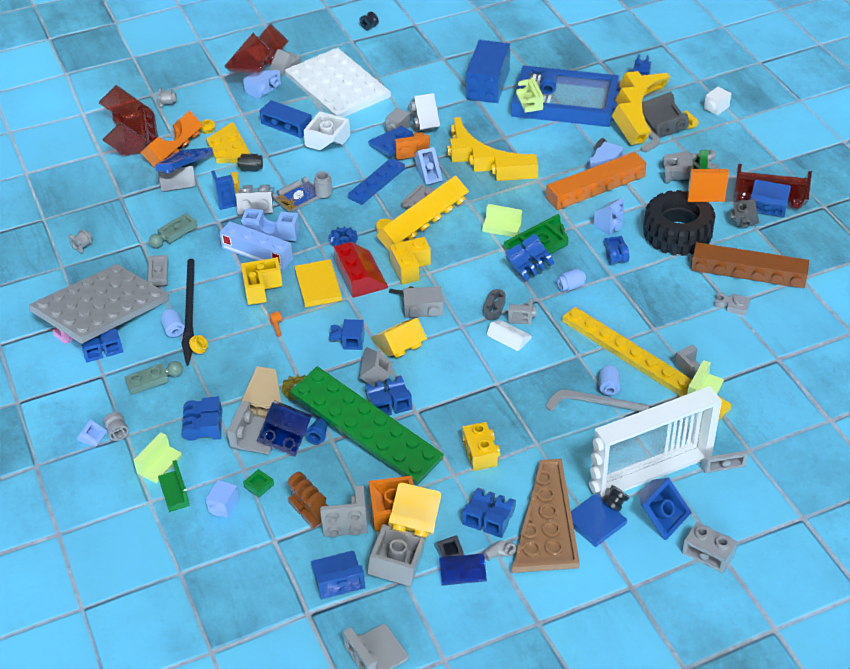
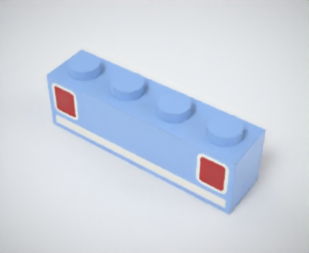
[220,221,293,270]

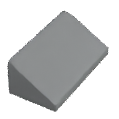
[700,450,748,473]

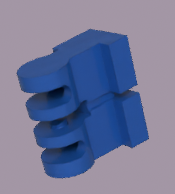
[505,233,554,282]
[81,327,123,363]
[365,375,413,416]
[181,396,223,441]
[462,488,516,538]

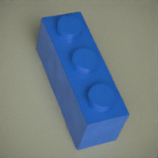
[259,100,312,139]

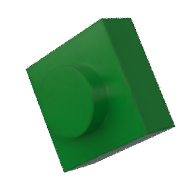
[243,469,274,497]

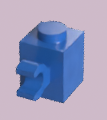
[329,319,365,350]

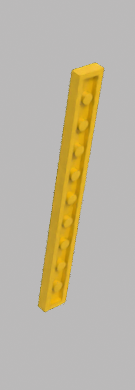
[562,307,732,421]

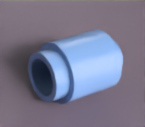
[556,268,586,291]
[161,309,184,337]
[599,365,621,395]

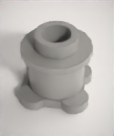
[158,88,177,108]
[68,230,93,254]

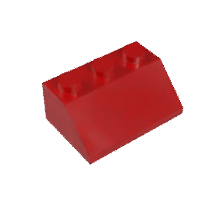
[334,242,388,298]

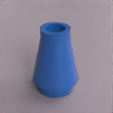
[306,416,328,444]

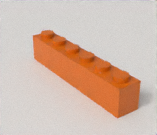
[546,152,647,210]

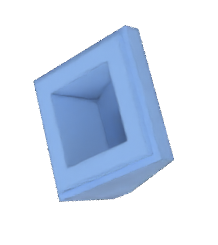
[76,419,107,447]

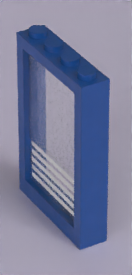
[511,65,621,127]

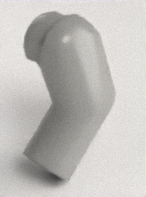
[482,541,517,561]

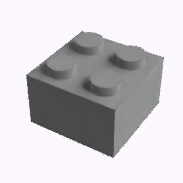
[368,524,426,587]

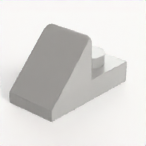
[269,49,302,77]

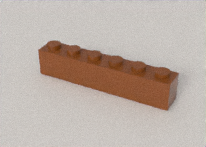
[691,242,810,289]

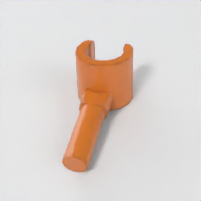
[270,311,282,337]

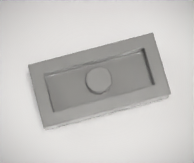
[148,255,168,286]

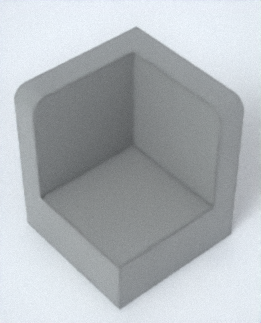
[675,345,700,379]

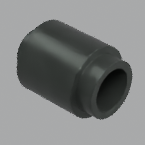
[237,154,263,171]

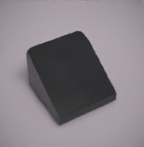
[434,535,465,563]

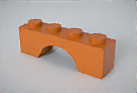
[140,110,203,168]

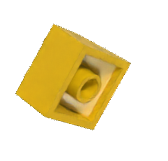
[371,318,427,358]

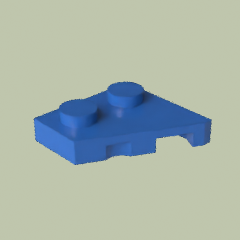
[368,126,414,157]

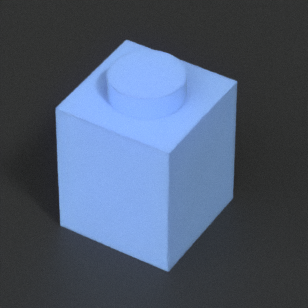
[206,480,239,518]

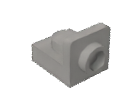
[508,298,537,325]

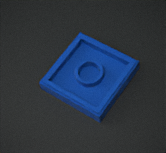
[571,494,627,547]

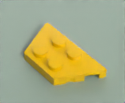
[206,122,251,164]

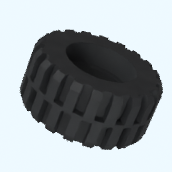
[643,190,716,256]

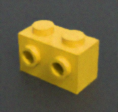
[462,422,501,471]

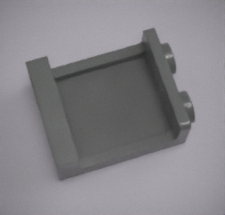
[642,92,689,138]

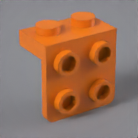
[395,132,430,160]

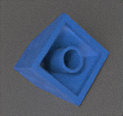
[639,477,692,540]

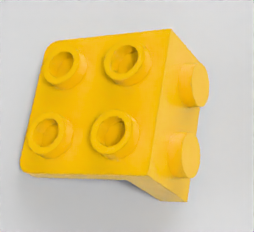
[388,483,441,538]

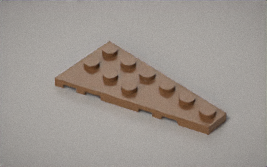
[512,459,580,573]

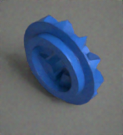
[329,226,358,246]

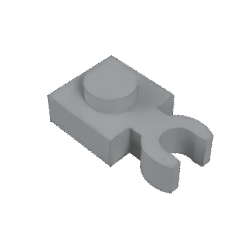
[714,293,750,316]

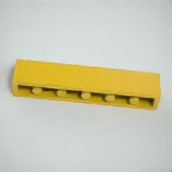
[376,175,469,252]

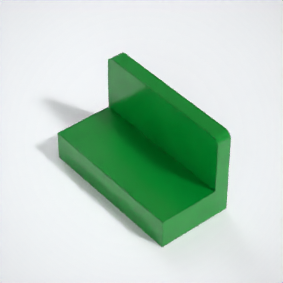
[158,460,190,512]

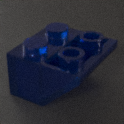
[257,400,313,456]

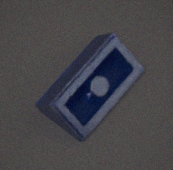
[439,553,487,586]

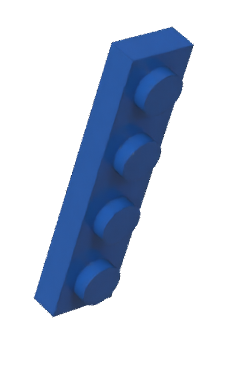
[348,158,405,205]

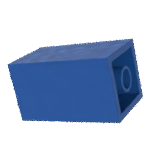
[466,40,510,103]

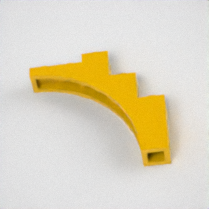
[612,71,670,145]
[447,117,538,181]

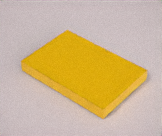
[294,259,342,308]

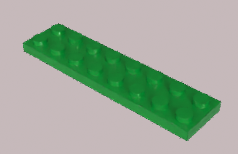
[290,366,444,486]

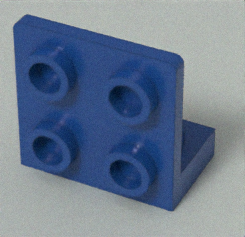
[751,180,791,217]
[311,551,365,599]

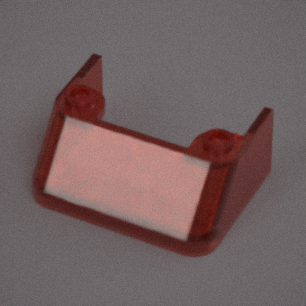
[224,23,289,74]
[99,85,158,156]
[733,164,812,208]

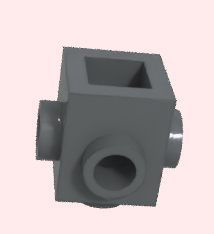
[731,199,759,227]

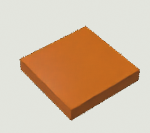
[687,169,729,202]

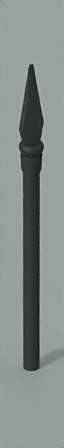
[181,259,195,366]

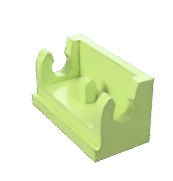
[516,77,543,113]

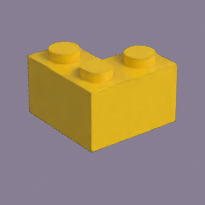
[389,237,431,285]
[241,257,283,305]

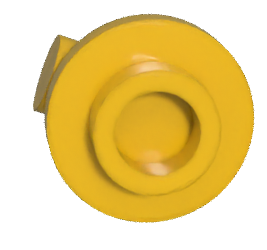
[684,110,698,129]

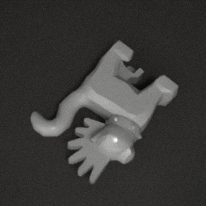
[662,149,721,183]

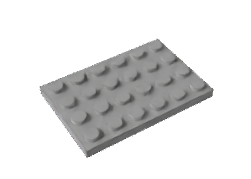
[29,264,169,344]

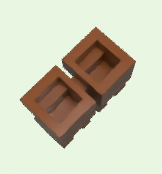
[287,472,328,529]

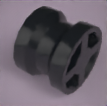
[360,11,379,31]
[602,485,630,512]

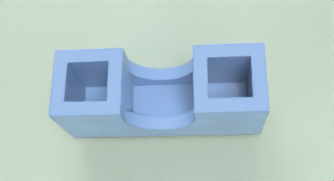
[241,208,300,241]

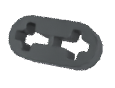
[484,289,506,321]

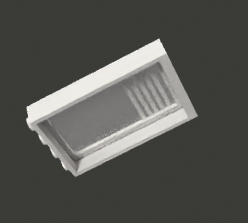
[589,386,722,498]

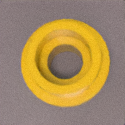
[200,119,216,134]
[189,335,208,354]

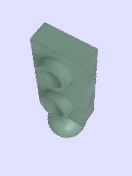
[149,213,198,248]
[125,361,183,395]

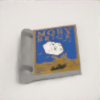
[272,177,320,212]

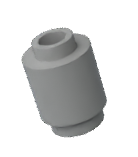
[314,171,332,198]

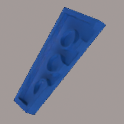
[155,147,213,173]

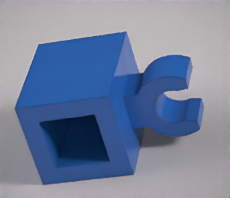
[633,54,651,76]

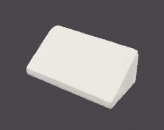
[487,320,532,351]

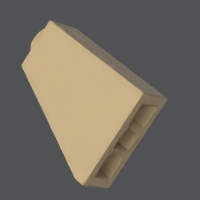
[242,366,283,421]

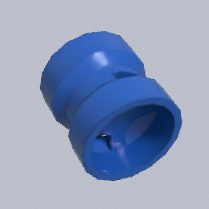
[606,244,630,265]

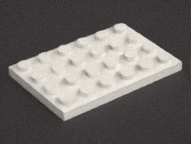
[285,48,391,118]

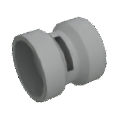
[103,412,129,441]

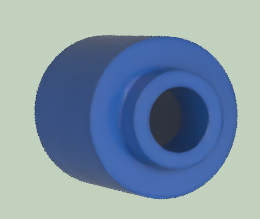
[540,71,557,95]

